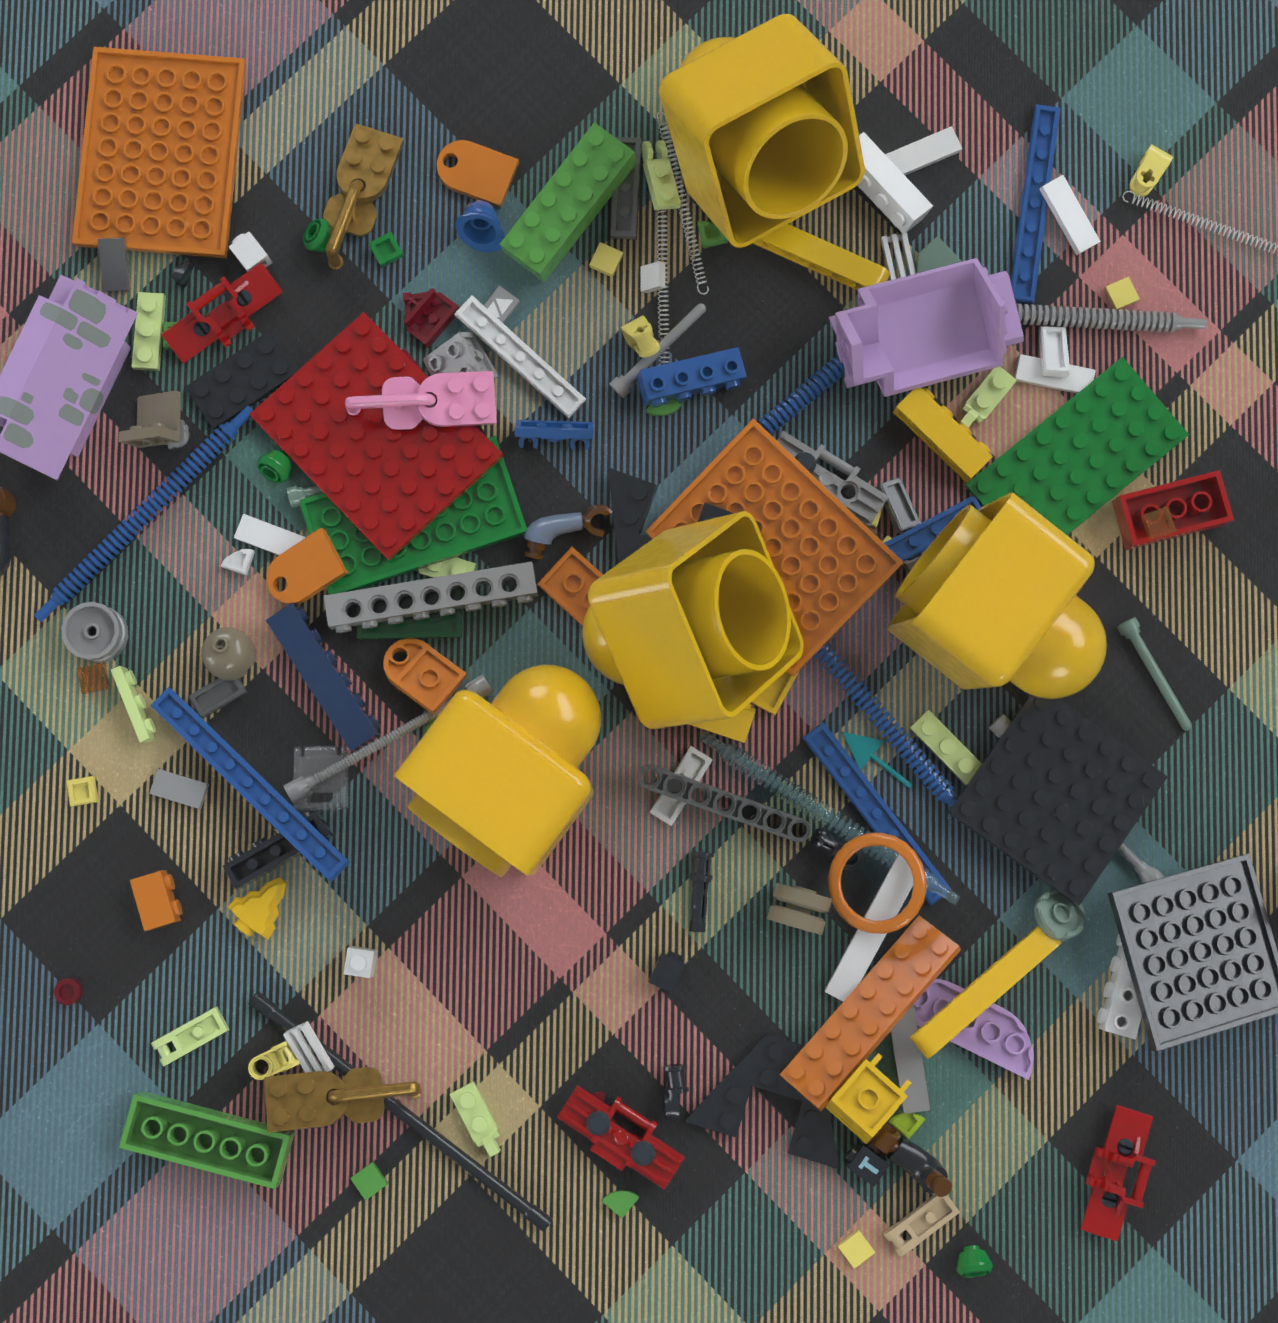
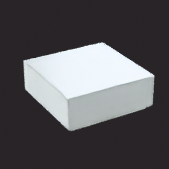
[641,261,665,293]

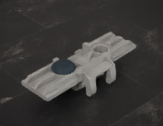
[777,431,889,527]

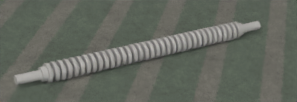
[1016,304,1207,333]

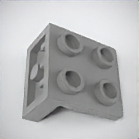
[423,332,499,380]

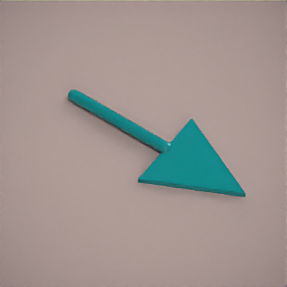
[842,732,912,788]

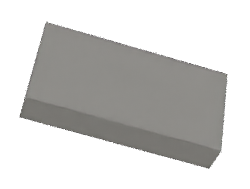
[149,769,209,809]

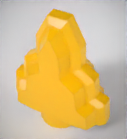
[227,877,287,940]

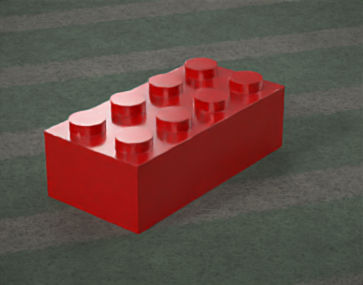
[1112,470,1234,550]

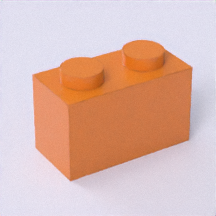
[130,870,182,931]

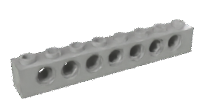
[324,562,538,633]

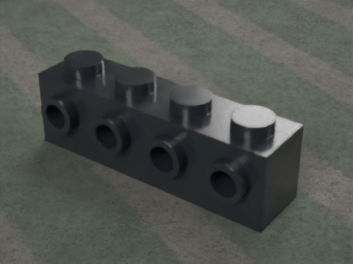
[223,811,333,889]

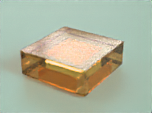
[1141,507,1177,541]
[77,663,110,694]

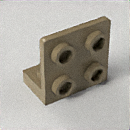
[118,391,181,448]

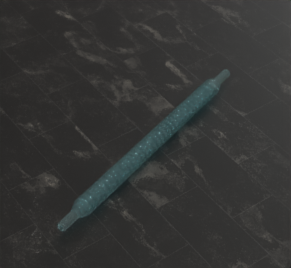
[699,731,960,905]

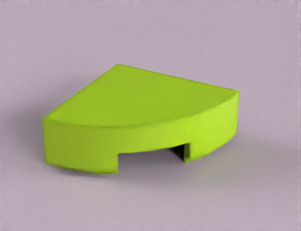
[888,1112,926,1140]

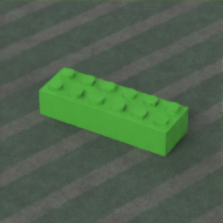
[500,122,638,282]
[119,1091,295,1189]

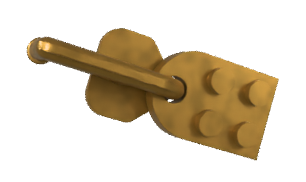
[323,123,404,270]
[264,1067,422,1133]

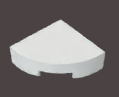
[221,549,255,576]

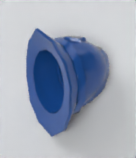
[455,200,505,253]

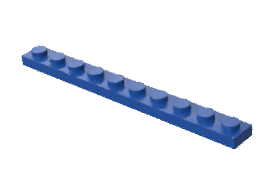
[150,687,350,882]

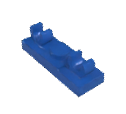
[515,420,594,450]

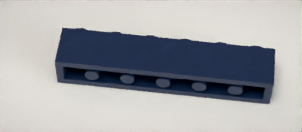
[265,603,380,752]

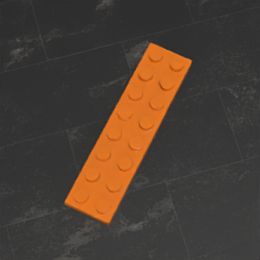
[780,916,961,1111]

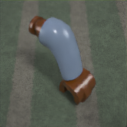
[524,504,613,559]

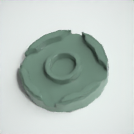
[1034,889,1086,941]

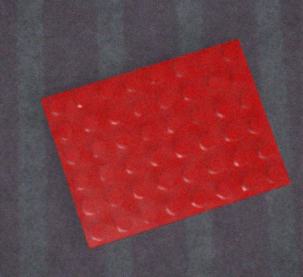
[249,312,504,561]

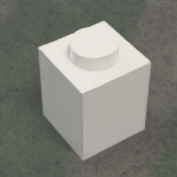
[229,232,272,272]
[344,946,378,978]

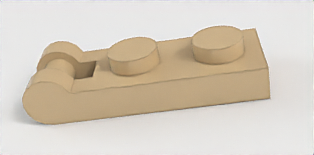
[883,1194,960,1257]

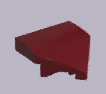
[403,288,460,348]

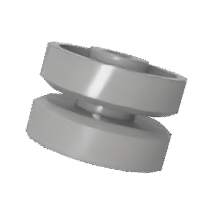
[61,602,129,663]

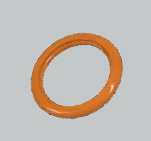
[828,833,927,934]

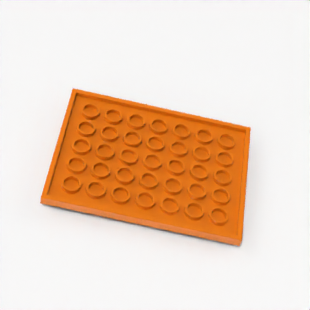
[72,47,247,258]
[645,418,904,677]

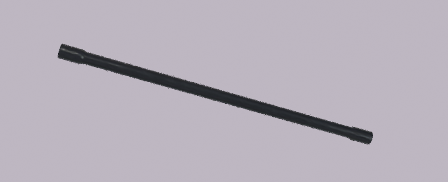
[248,991,553,1232]

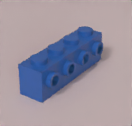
[636,347,747,408]

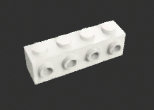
[857,132,933,234]
[1097,934,1142,1039]

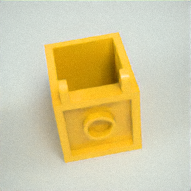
[826,1053,912,1144]

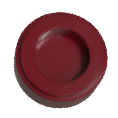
[54,978,83,1005]

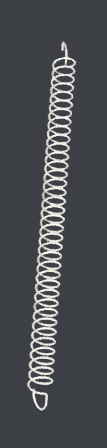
[657,112,709,294]
[1122,191,1278,256]
[656,209,670,365]

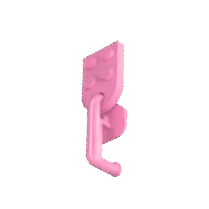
[345,371,497,430]

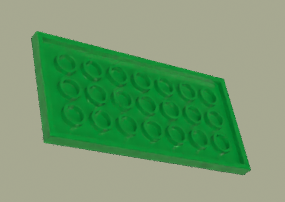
[965,357,1189,535]
[300,435,528,595]

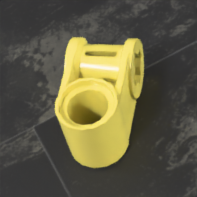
[1129,144,1173,197]
[620,315,660,358]
[248,1041,300,1080]

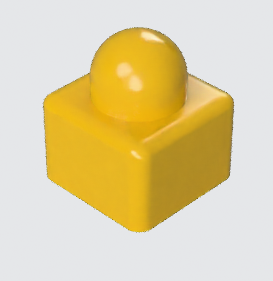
[659,14,865,248]
[887,492,1107,699]
[582,511,804,729]
[394,665,601,878]

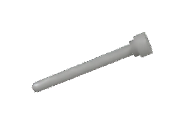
[609,303,706,398]

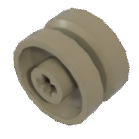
[766,883,832,935]

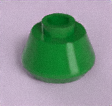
[303,218,333,252]
[257,450,292,484]
[956,1245,993,1278]

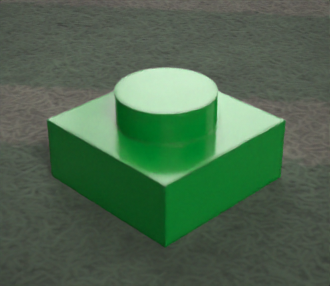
[369,232,404,268]

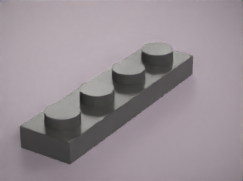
[610,137,642,240]

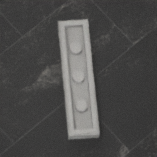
[891,1005,930,1114]

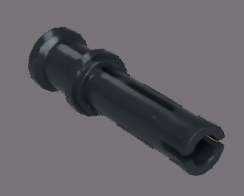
[689,851,714,932]

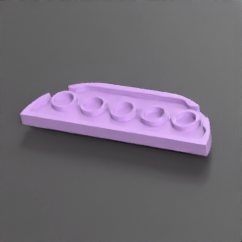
[914,979,1034,1080]

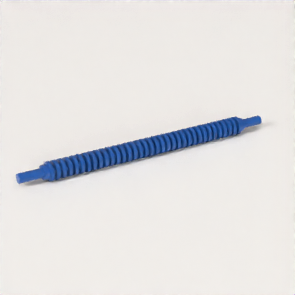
[759,354,845,436]
[34,405,253,622]
[815,644,956,808]

